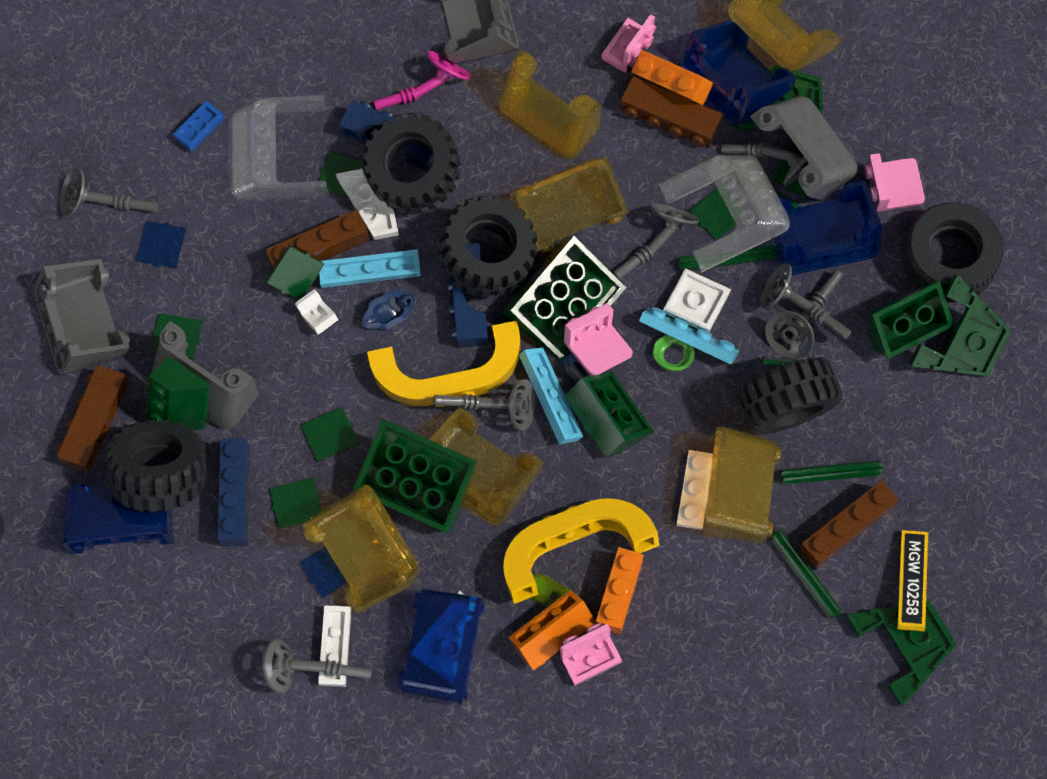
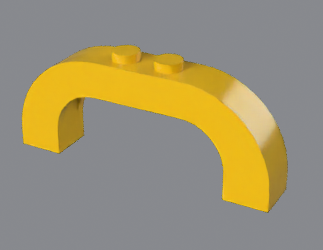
[367,321,520,407]
[504,499,660,604]

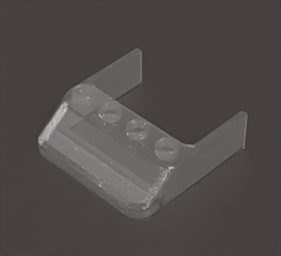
[229,95,329,201]
[659,155,790,272]

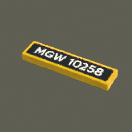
[897,530,928,631]

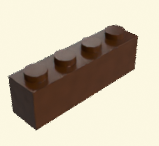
[620,76,723,148]
[265,209,370,269]
[56,365,129,473]
[799,480,899,570]

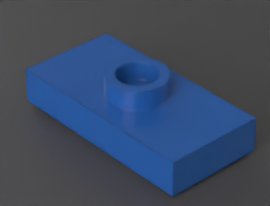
[173,100,225,152]

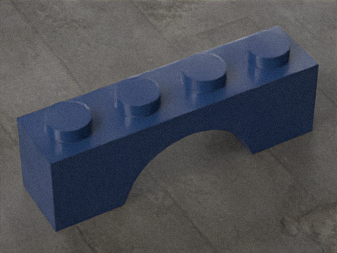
[339,100,434,171]
[447,243,488,348]
[218,438,250,547]

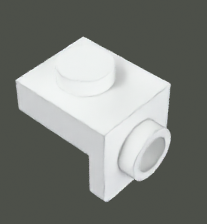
[295,290,338,335]

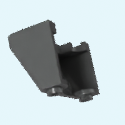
[440,0,519,63]
[751,96,857,200]
[34,259,130,374]
[152,321,260,429]

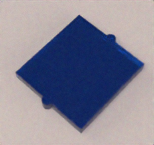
[136,221,186,269]
[300,542,361,598]

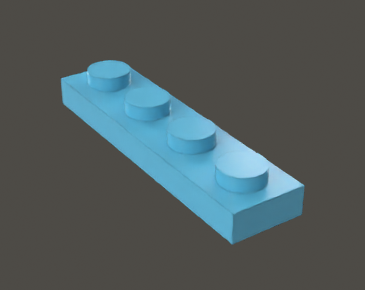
[319,249,421,288]
[639,307,739,364]
[519,348,583,444]

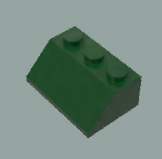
[867,280,954,359]
[147,356,210,430]
[564,371,654,458]

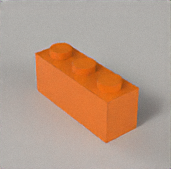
[631,50,713,105]
[596,547,644,635]
[508,590,596,671]

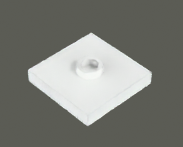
[663,269,731,332]

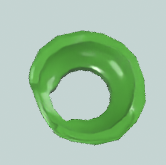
[653,334,695,372]

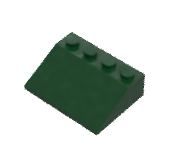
[500,236,626,361]
[353,419,477,533]

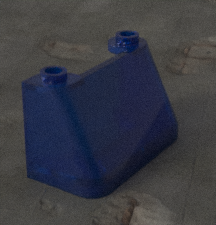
[683,18,797,125]
[767,180,882,275]
[62,484,174,555]
[398,588,486,705]

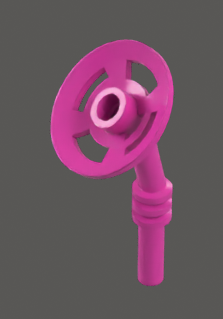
[374,51,471,110]

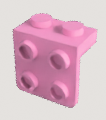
[601,15,656,73]
[864,153,925,212]
[564,303,633,376]
[560,624,622,686]

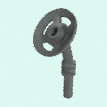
[721,142,809,187]
[60,167,158,216]
[613,204,699,280]
[760,263,851,339]
[765,270,843,359]
[433,379,536,431]
[263,639,372,693]

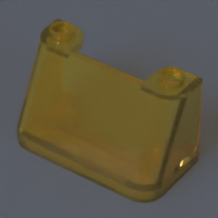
[728,0,843,71]
[498,49,601,160]
[509,157,629,253]
[430,407,544,526]
[703,426,781,544]
[302,485,419,614]

